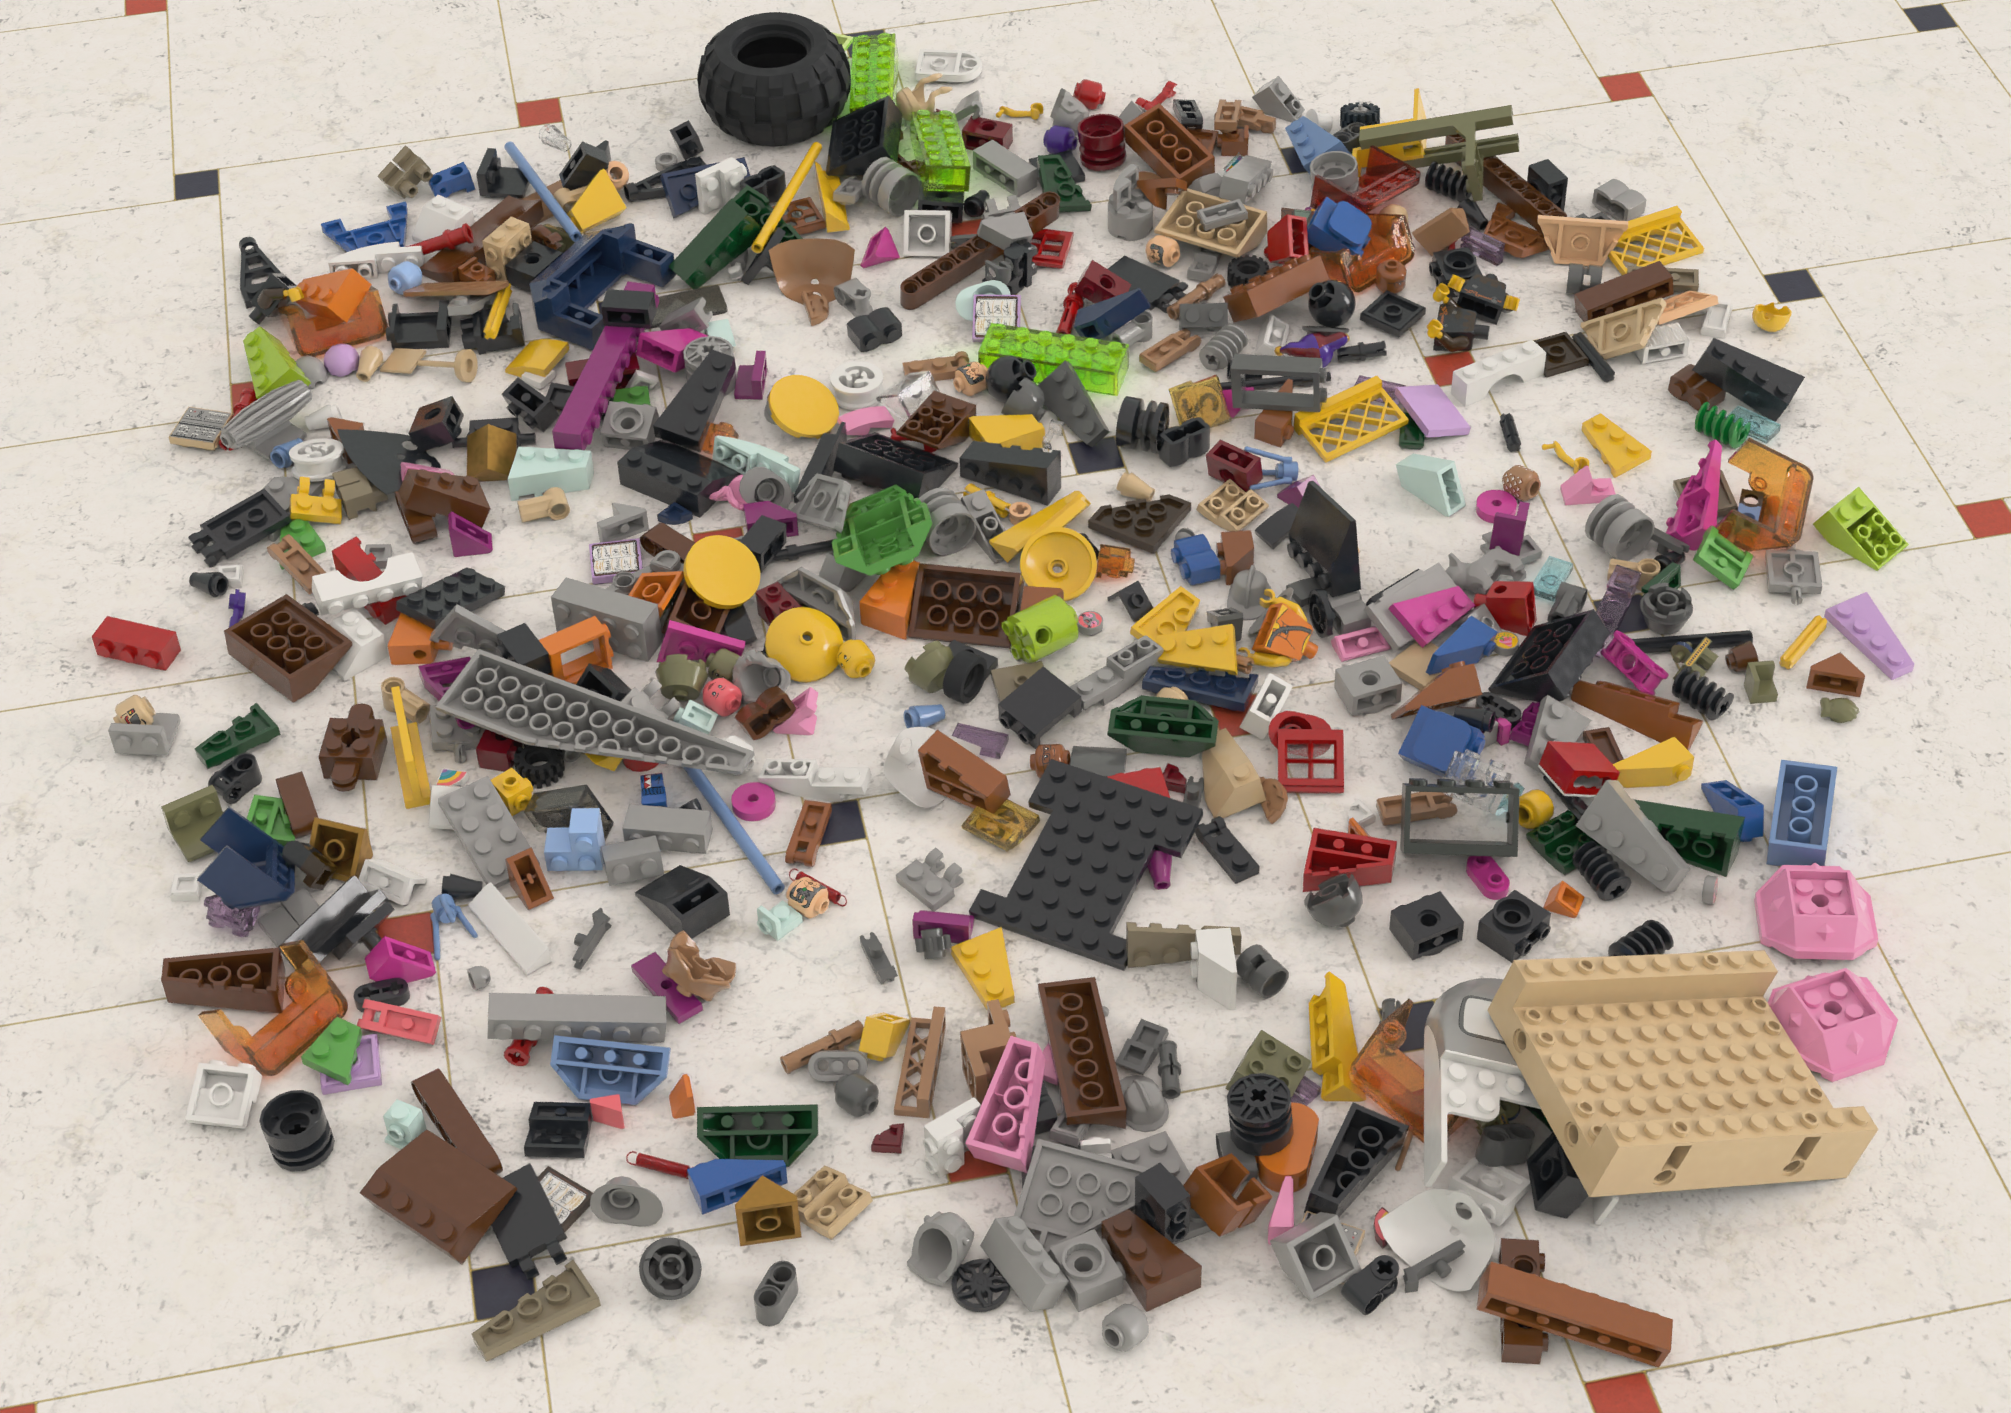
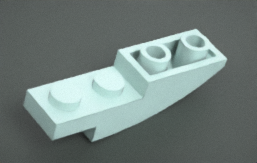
[712,435,801,493]

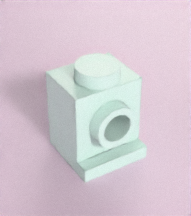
[383,1099,426,1149]

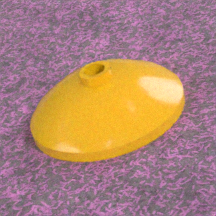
[1020,527,1097,601]
[765,607,843,682]

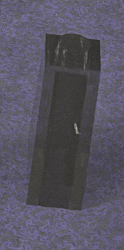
[524,785,614,840]

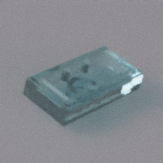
[1726,405,1781,444]
[1533,556,1573,602]

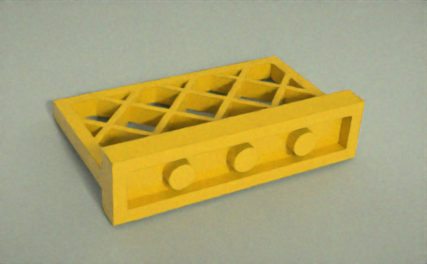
[1608,206,1704,275]
[1294,376,1409,463]
[390,686,431,809]

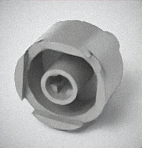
[1108,189,1153,241]

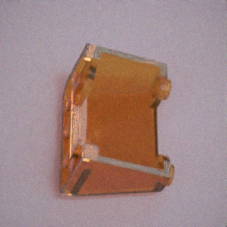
[1308,213,1415,293]
[278,285,388,357]

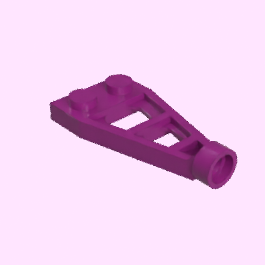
[418,656,475,729]

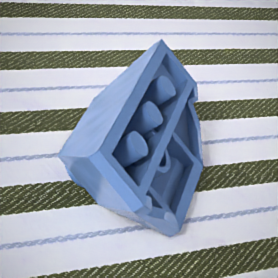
[550,1035,671,1105]

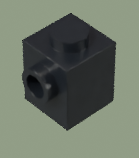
[669,120,704,160]

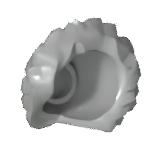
[732,650,791,705]

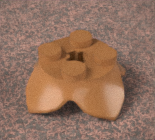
[662,930,736,1001]

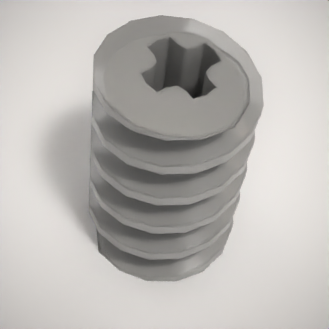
[1199,323,1248,370]

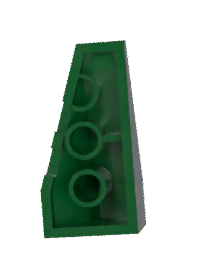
[732,185,803,244]

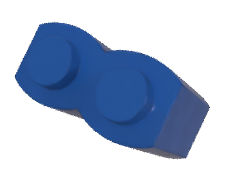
[1171,534,1220,585]

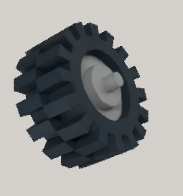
[1340,102,1380,129]

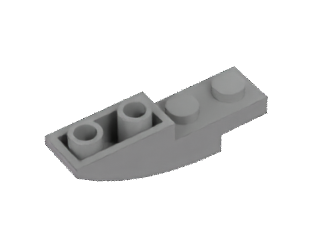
[1070,635,1164,710]

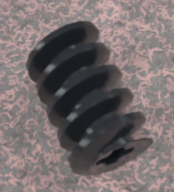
[1425,161,1472,202]
[1672,666,1734,720]
[1572,841,1631,901]
[1608,920,1674,956]

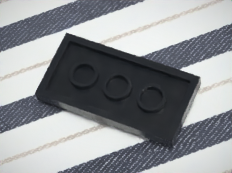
[396,567,505,629]

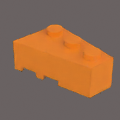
[295,268,372,323]
[859,560,920,640]

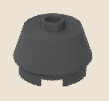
[1640,583,1693,635]
[639,1237,702,1300]

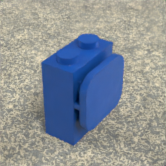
[1307,197,1372,268]
[1398,705,1485,785]

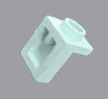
[673,700,718,735]
[757,900,803,941]

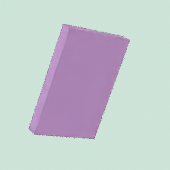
[1394,384,1471,438]

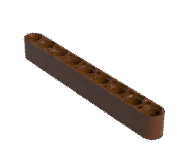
[1445,134,1567,236]
[900,191,1060,310]

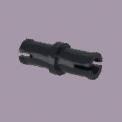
[1337,341,1387,363]

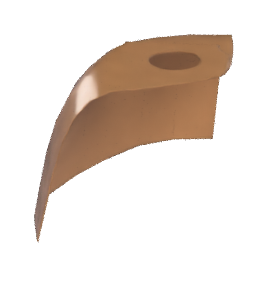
[768,238,855,305]

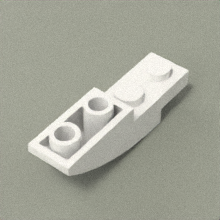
[328,242,425,279]
[758,759,872,802]

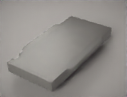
[1364,563,1456,652]

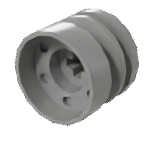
[1310,151,1360,205]
[861,157,921,216]
[683,336,736,396]
[919,488,977,555]
[1585,494,1655,561]

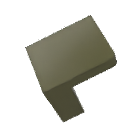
[1744,660,1778,704]

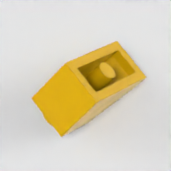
[858,1012,911,1061]

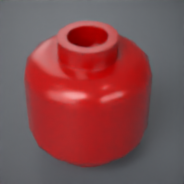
[1073,79,1106,110]

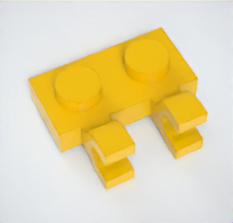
[290,477,342,524]

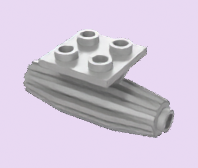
[220,380,312,461]

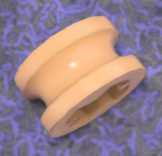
[1009,502,1031,525]

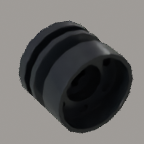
[1116,396,1169,454]
[1227,1073,1294,1156]
[259,1090,335,1172]

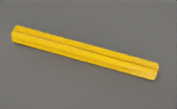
[483,283,512,340]

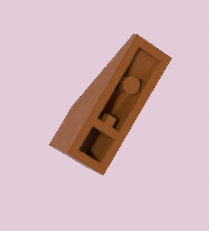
[1254,379,1294,448]

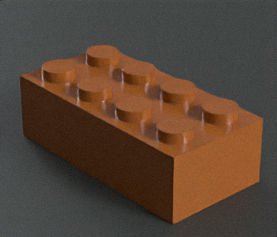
[1124,103,1215,195]
[1223,254,1330,323]

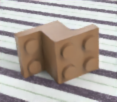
[960,999,1016,1105]

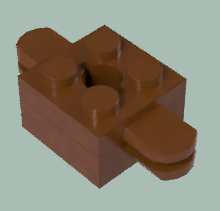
[318,703,388,792]

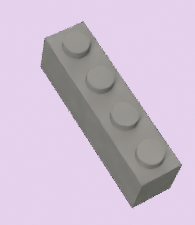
[1219,155,1273,204]

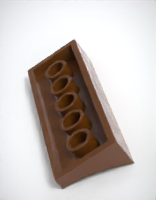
[420,196,544,282]
[1038,977,1127,1129]

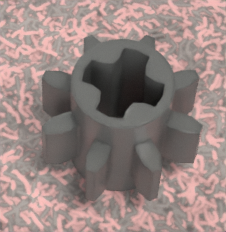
[915,928,952,959]

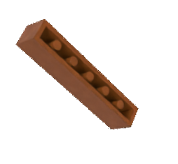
[1476,1261,1673,1368]

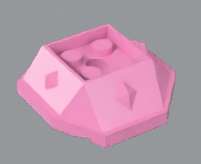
[1754,863,1878,960]
[1767,968,1898,1082]

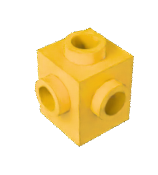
[491,768,534,816]

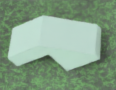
[704,319,736,347]

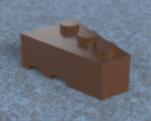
[1101,1209,1202,1312]

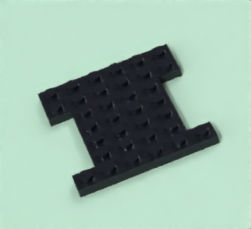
[969,759,1203,971]

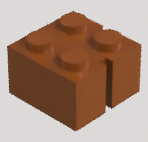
[1183,1153,1272,1237]

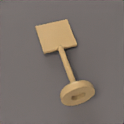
[380,348,478,382]

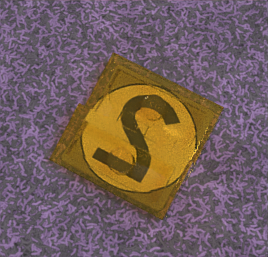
[1169,375,1232,428]
[961,799,1040,852]

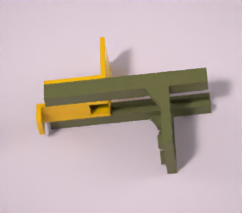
[1352,88,1520,202]

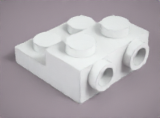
[695,157,747,215]
[185,1060,262,1129]
[923,1097,981,1178]
[1448,1157,1531,1226]

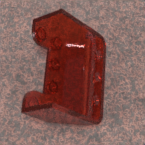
[1310,145,1421,214]

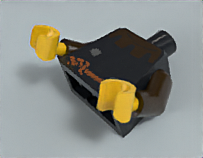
[249,273,304,325]
[1447,273,1520,325]
[1427,283,1490,352]

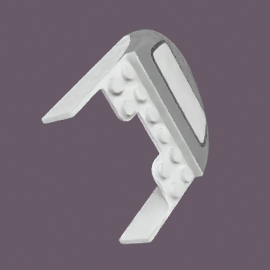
[1424,978,1619,1225]

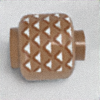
[1502,465,1541,501]

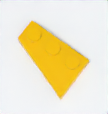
[1582,413,1652,478]
[1130,586,1200,642]
[1156,624,1238,676]
[951,927,1015,1010]

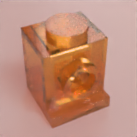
[1096,544,1135,578]

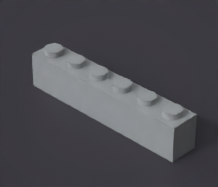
[487,993,667,1043]

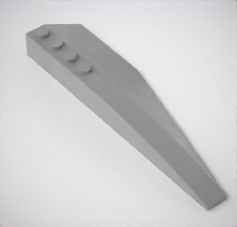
[435,649,755,775]

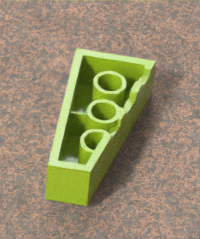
[243,326,311,399]

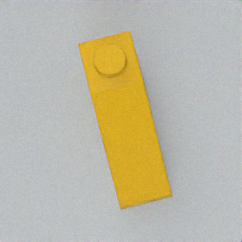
[1613,737,1695,788]

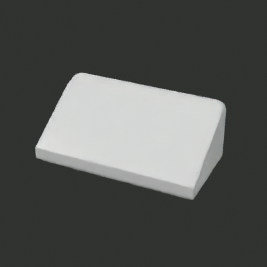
[1254,314,1290,356]

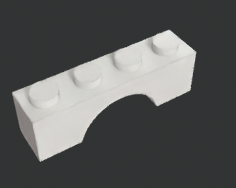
[1451,340,1546,407]
[312,552,423,616]

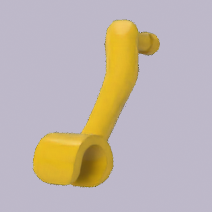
[996,103,1043,120]
[1542,441,1589,474]

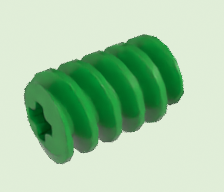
[1695,402,1751,449]

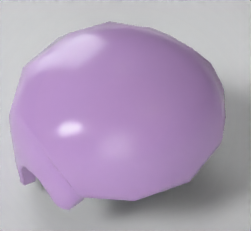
[324,344,360,377]

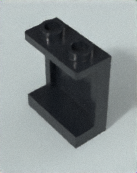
[386,300,452,350]
[998,666,1082,749]

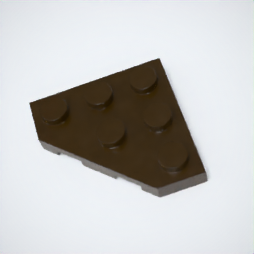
[1088,494,1191,554]

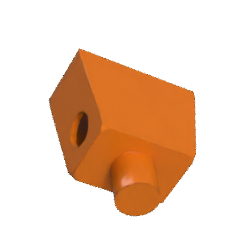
[387,613,453,665]

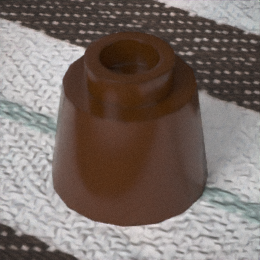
[1725,641,1759,672]

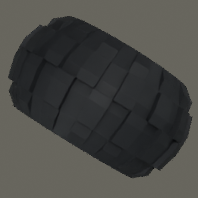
[697,12,851,147]

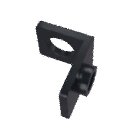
[1107,581,1153,622]

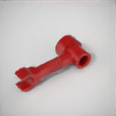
[1135,81,1177,110]

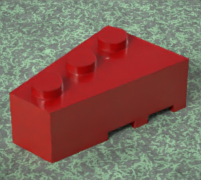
[332,536,406,625]
[1303,828,1397,892]

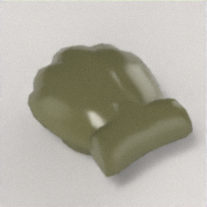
[1820,697,1859,723]

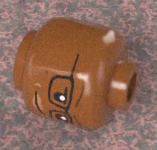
[1375,259,1407,294]
[1030,744,1071,779]

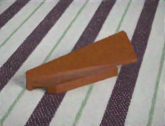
[1571,680,1703,751]

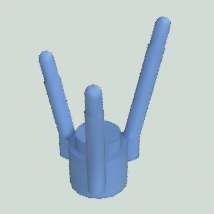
[1244,446,1298,490]
[430,894,478,961]

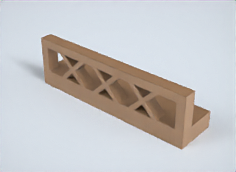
[894,1006,946,1118]

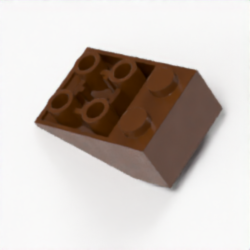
[897,390,976,450]

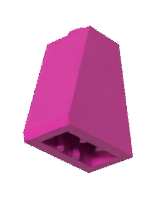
[636,328,707,373]

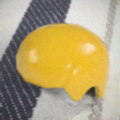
[1752,302,1792,332]

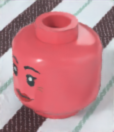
[703,678,742,717]

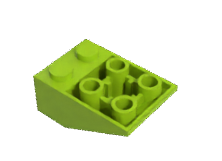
[1813,487,1909,571]

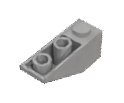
[961,489,1006,564]

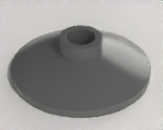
[1302,326,1350,336]

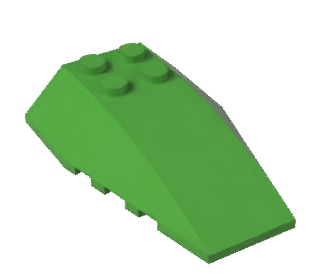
[832,485,932,576]

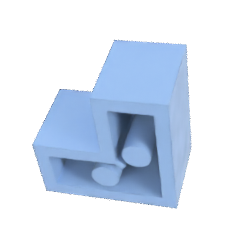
[544,808,606,871]

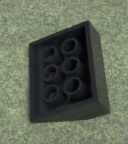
[826,95,902,176]
[833,432,958,499]
[617,440,743,518]
[1287,481,1361,597]
[1488,609,1610,703]

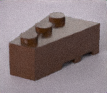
[398,469,491,528]

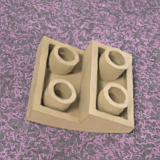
[1196,479,1269,531]
[794,1165,873,1240]

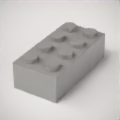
[551,577,663,662]

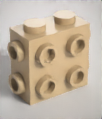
[482,217,532,281]

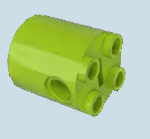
[1002,595,1078,663]

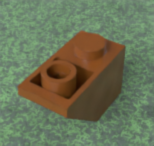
[1216,530,1254,585]

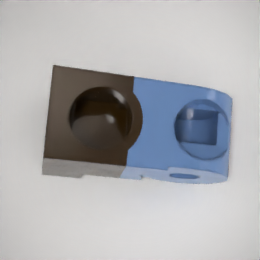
[1735,489,1765,536]

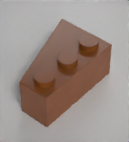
[918,730,1011,816]

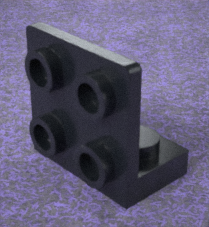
[476,148,530,199]

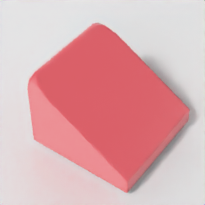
[590,1094,625,1129]

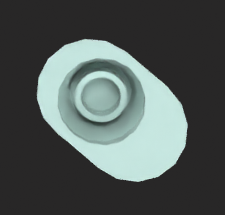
[955,280,1010,321]

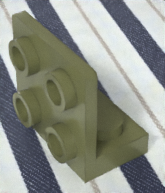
[161,785,223,862]
[1225,1030,1311,1098]

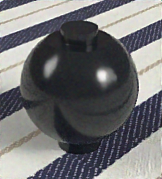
[1308,280,1356,327]
[986,355,1036,403]

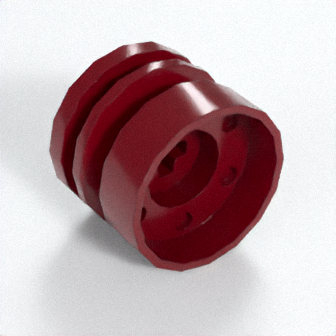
[1077,114,1127,171]

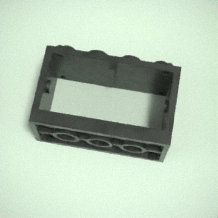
[1400,778,1520,857]

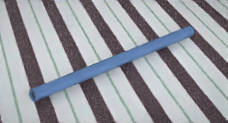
[504,141,582,242]
[683,767,785,894]

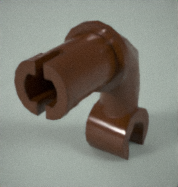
[530,225,562,250]

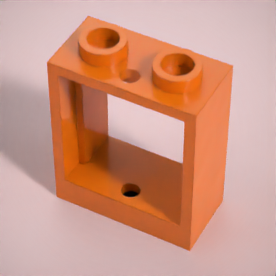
[539,616,614,685]

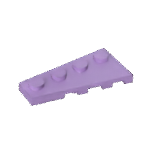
[1824,592,1914,680]

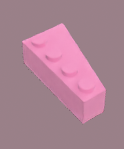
[965,1036,1046,1173]

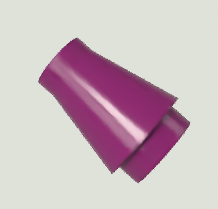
[1147,850,1172,890]

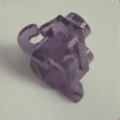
[204,894,260,937]

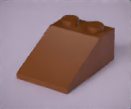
[1391,661,1482,720]

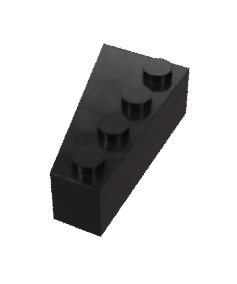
[1692,338,1805,423]
[959,441,1061,506]
[1304,1102,1409,1218]

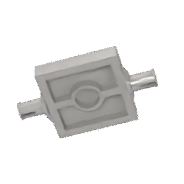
[1765,537,1822,605]
[430,705,485,763]

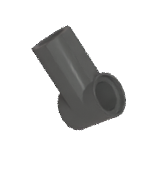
[1547,582,1588,622]

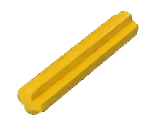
[1779,615,1827,669]

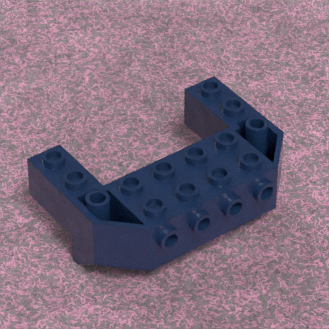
[529,223,676,350]

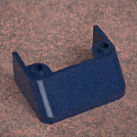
[197,806,295,910]

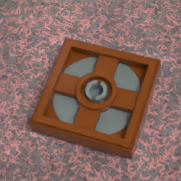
[772,197,826,235]

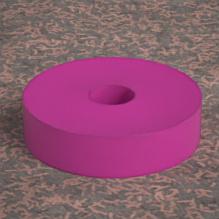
[1476,490,1517,524]
[731,782,776,821]

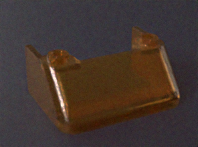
[1715,437,1814,552]
[198,940,348,1076]
[1349,999,1469,1143]

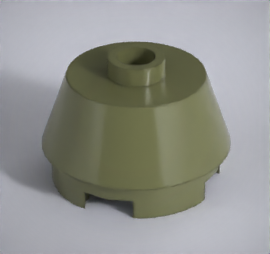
[905,641,954,693]
[655,654,708,702]

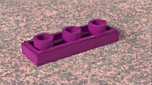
[631,952,703,1024]

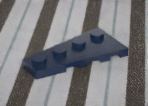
[660,157,751,219]
[1142,666,1259,712]

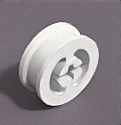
[830,361,884,410]
[289,438,347,482]

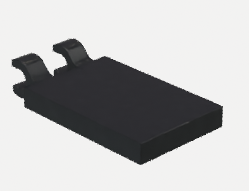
[1108,255,1188,313]
[188,488,292,568]
[491,1163,567,1280]

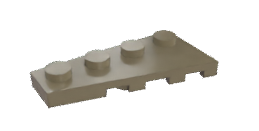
[1126,922,1242,968]
[472,1260,601,1362]

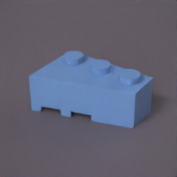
[1285,116,1350,174]

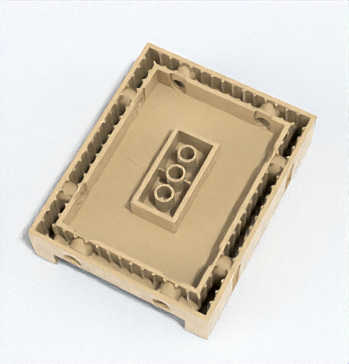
[1487,950,1879,1197]

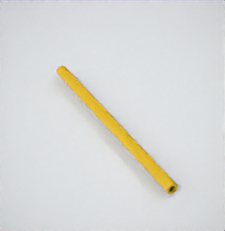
[751,142,822,253]

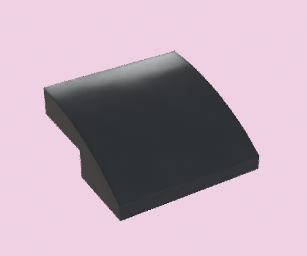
[524,1102,592,1158]

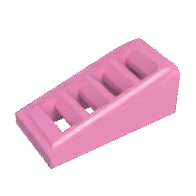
[1268,1176,1294,1245]

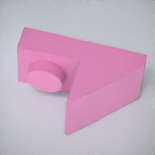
[1560,466,1615,505]
[772,687,818,735]

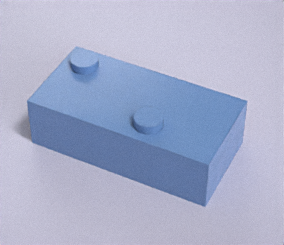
[1767,760,1837,866]

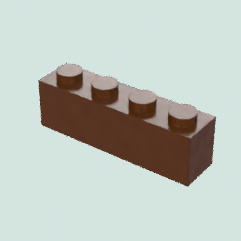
[1574,261,1674,322]

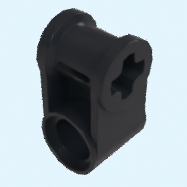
[208,753,262,804]
[1341,1255,1399,1315]

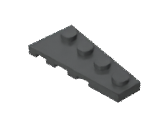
[1038,360,1110,447]

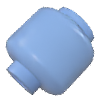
[388,261,422,295]

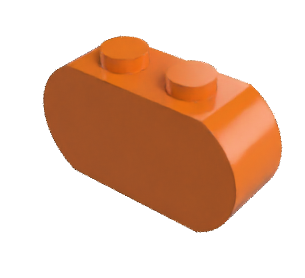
[1255,1102,1319,1193]

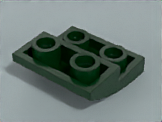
[1526,810,1607,875]

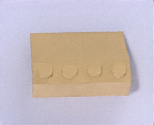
[1154,188,1267,258]

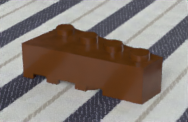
[161,947,286,1013]

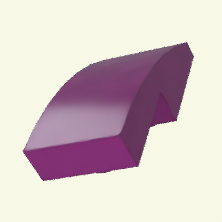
[1509,702,1540,747]

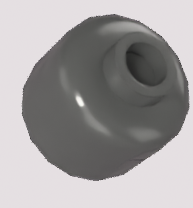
[834,1072,879,1117]

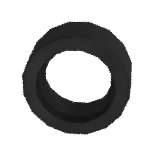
[943,650,987,704]

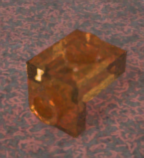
[702,422,739,455]

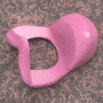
[709,475,748,511]

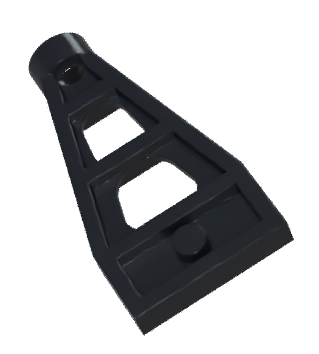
[623,156,706,202]
[239,237,281,309]

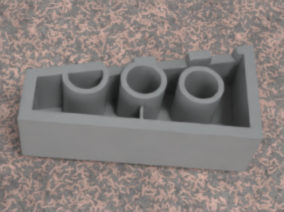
[1576,780,1691,892]

